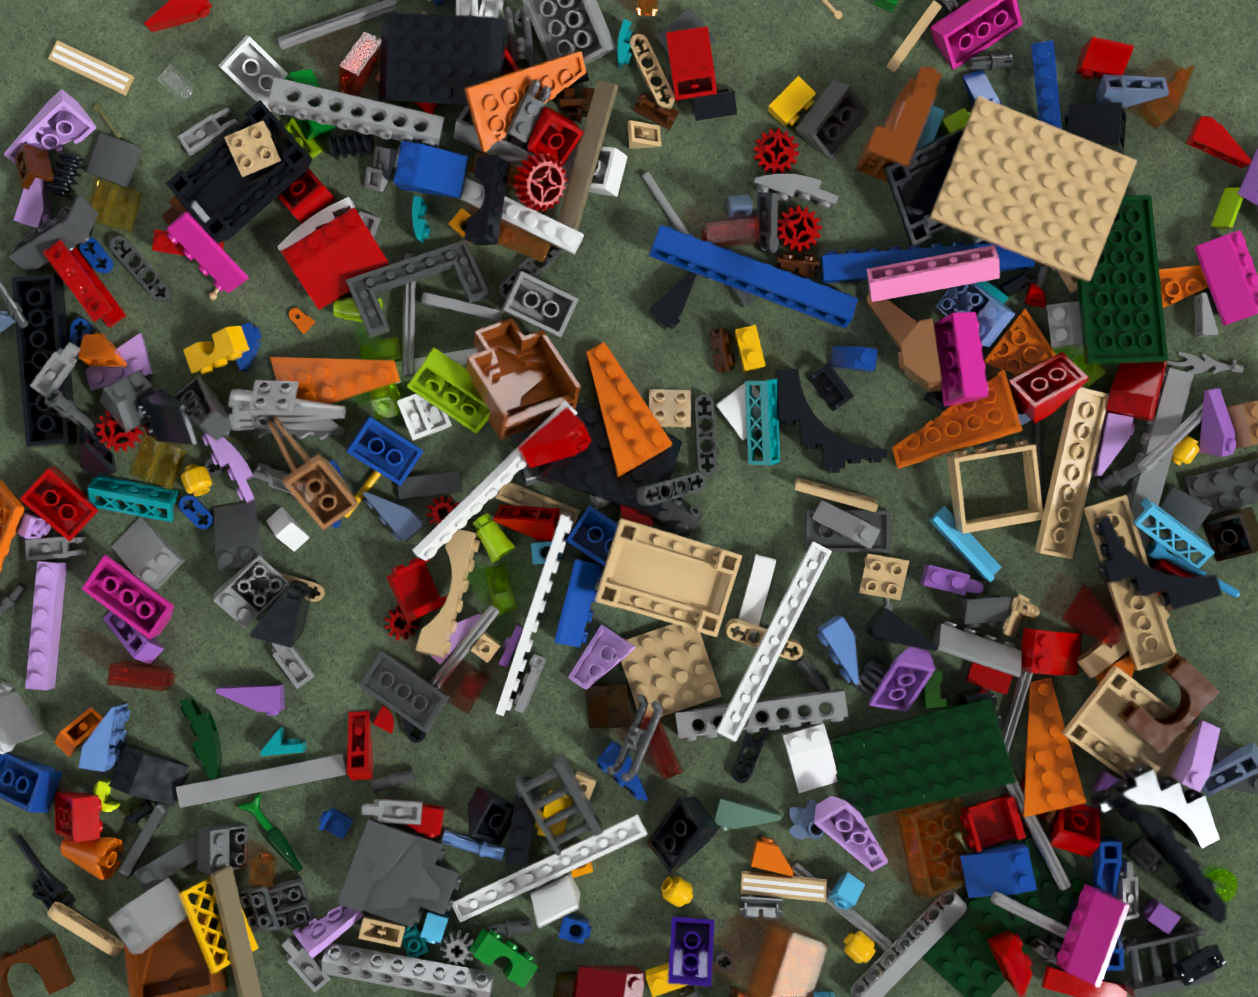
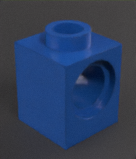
[558,913,592,944]

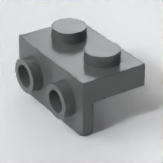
[657,497,703,538]

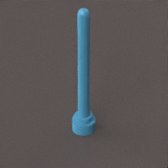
[1147,541,1240,598]

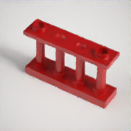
[43,240,127,328]

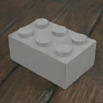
[501,271,579,338]

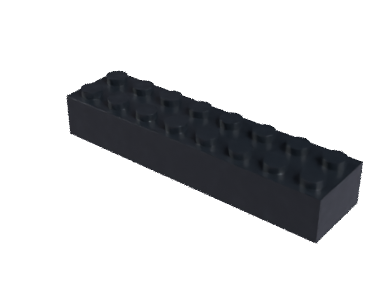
[11,274,78,448]

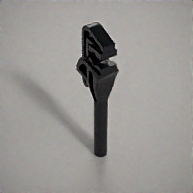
[13,834,76,910]

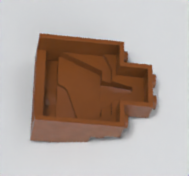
[855,67,942,182]
[466,318,581,440]
[123,889,229,997]

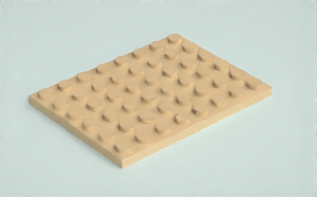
[930,96,1137,282]

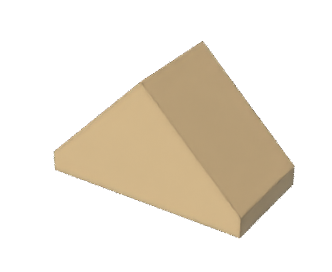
[628,120,661,149]
[359,916,405,947]

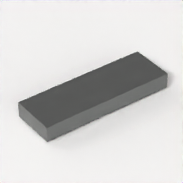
[398,471,462,499]

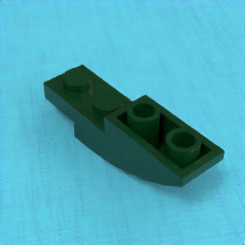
[180,696,222,781]

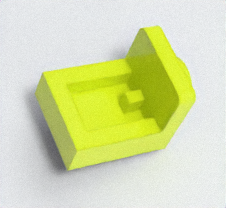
[93,778,120,812]

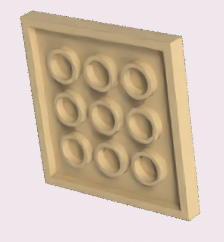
[621,624,721,723]

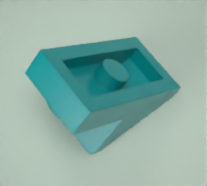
[260,726,307,756]

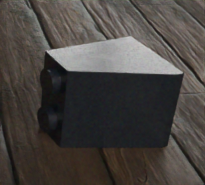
[1065,102,1127,155]
[250,582,313,648]

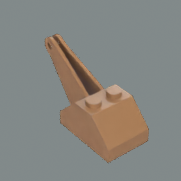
[866,293,942,393]
[1227,400,1258,449]
[267,416,358,530]

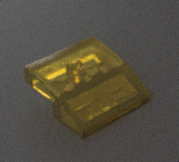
[91,180,142,233]
[131,435,186,490]

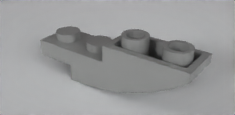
[752,174,839,209]

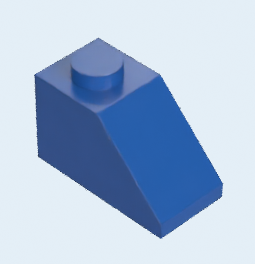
[236,322,262,372]
[830,346,878,372]

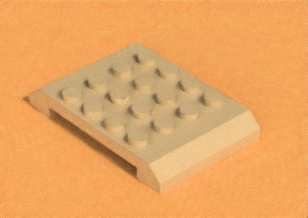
[594,518,742,637]
[1062,665,1197,781]

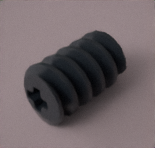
[328,130,374,160]
[47,152,86,201]

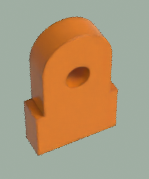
[289,308,316,334]

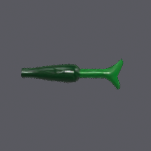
[238,794,303,873]

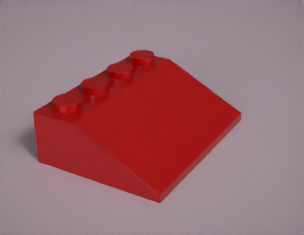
[281,207,390,310]

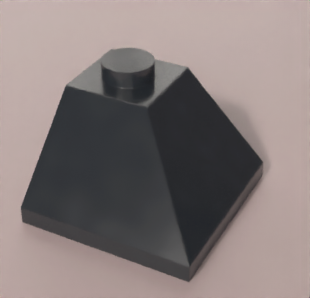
[79,426,117,478]
[468,787,514,844]

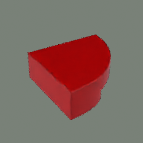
[1024,283,1046,308]
[373,705,394,734]

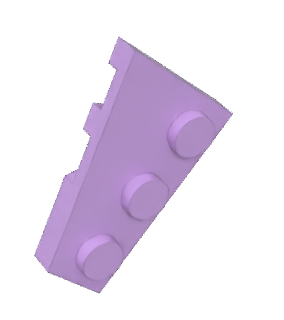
[85,333,153,391]
[568,624,637,690]
[292,905,364,958]

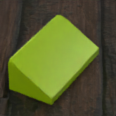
[284,117,325,159]
[1211,187,1244,231]

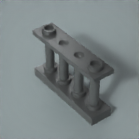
[514,753,603,856]
[1122,924,1215,997]

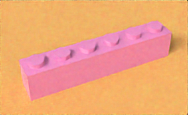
[866,245,1000,302]

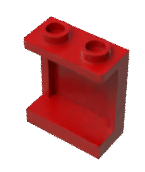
[386,557,448,623]
[960,793,1026,853]

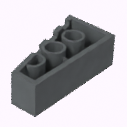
[9,195,99,274]
[173,375,233,441]

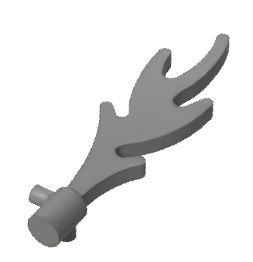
[1167,352,1244,374]

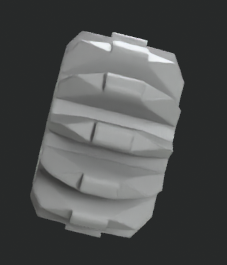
[440,930,475,966]

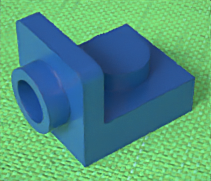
[318,808,354,839]

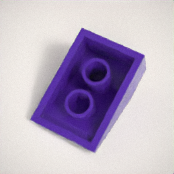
[668,917,715,987]

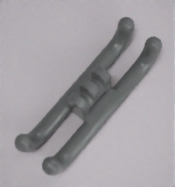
[503,5,535,68]
[607,695,662,782]

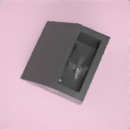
[197,825,248,874]

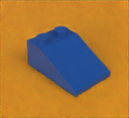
[393,141,469,199]
[346,414,424,486]
[0,752,62,813]
[959,842,1037,898]

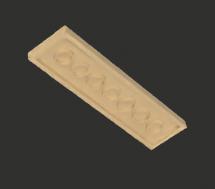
[1035,387,1109,559]
[1084,495,1177,671]

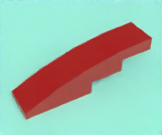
[1041,966,1128,997]

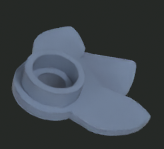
[788,799,824,840]

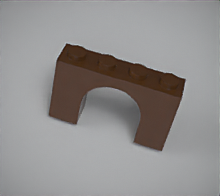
[1117,654,1220,754]
[0,934,75,997]

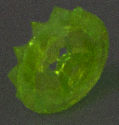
[1206,869,1239,902]

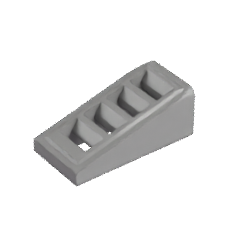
[1194,293,1218,337]

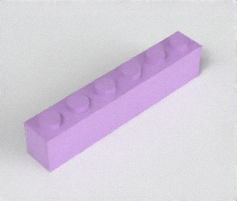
[25,561,67,690]

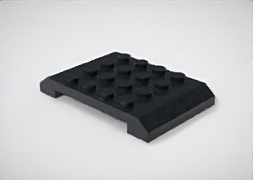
[379,13,506,105]
[166,100,313,244]
[883,126,965,246]
[536,404,682,520]
[1115,803,1227,925]

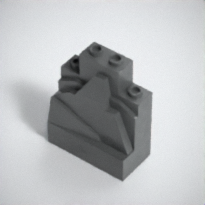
[337,818,462,927]

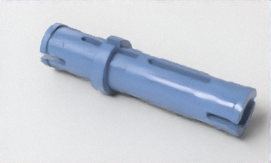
[441,830,506,861]

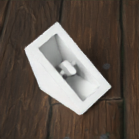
[266,507,310,552]

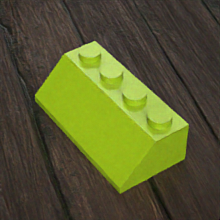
[406,348,490,434]

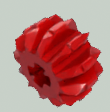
[426,496,460,527]
[384,605,420,641]

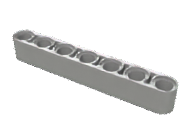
[850,890,967,997]

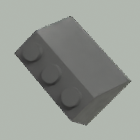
[795,80,869,161]

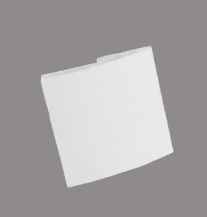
[716,383,761,441]
[397,393,452,440]

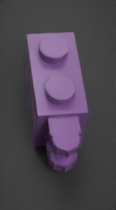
[920,564,983,595]

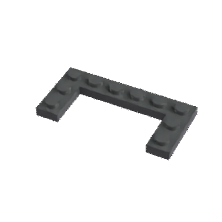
[346,240,489,338]

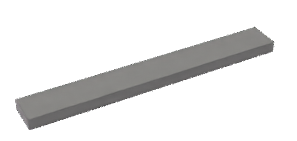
[176,753,347,808]

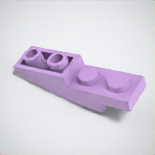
[201,433,255,503]

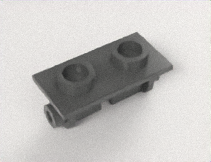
[739,895,783,920]

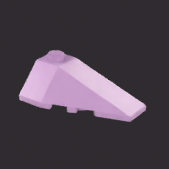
[4,89,96,164]
[814,796,888,872]

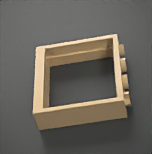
[947,440,1043,534]

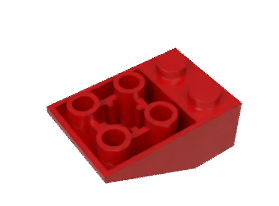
[666,26,717,100]

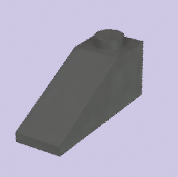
[134,836,197,891]

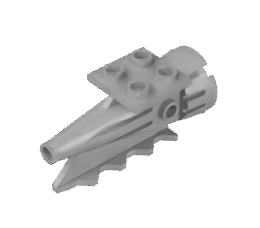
[229,380,346,440]

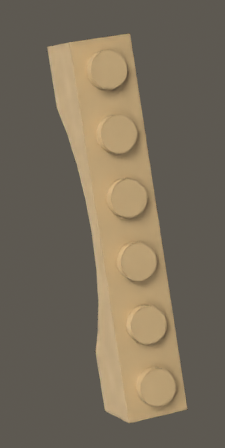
[416,529,480,659]

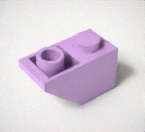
[16,510,51,539]

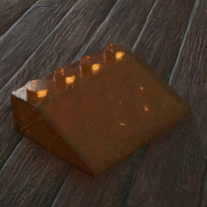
[896,797,972,898]
[745,923,828,997]

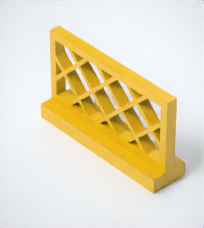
[179,876,259,974]

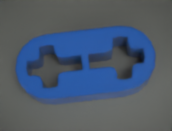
[80,237,114,274]
[70,318,92,358]
[179,495,214,529]

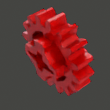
[753,128,799,174]
[777,205,822,253]
[96,410,144,452]

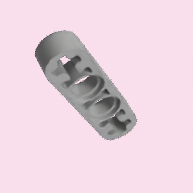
[421,292,502,322]

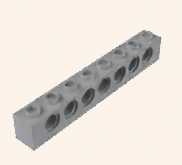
[269,77,444,148]
[675,689,848,741]
[322,943,494,997]

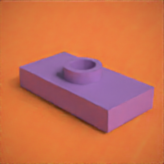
[499,624,524,667]

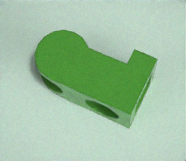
[922,669,947,708]

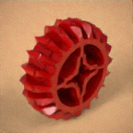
[513,153,568,211]

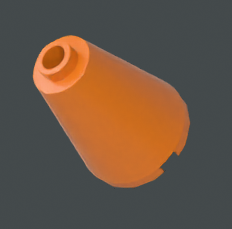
[60,837,124,880]

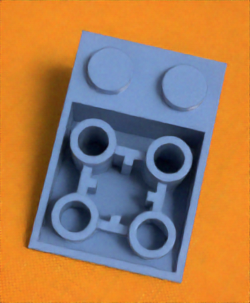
[935,283,1016,347]
[816,615,859,685]
[79,703,130,772]

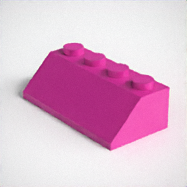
[930,0,1023,70]
[166,212,249,293]
[1194,230,1258,326]
[933,312,988,406]
[82,555,174,640]
[1055,884,1129,987]

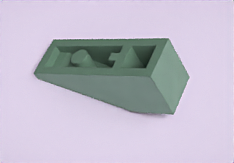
[713,796,782,831]

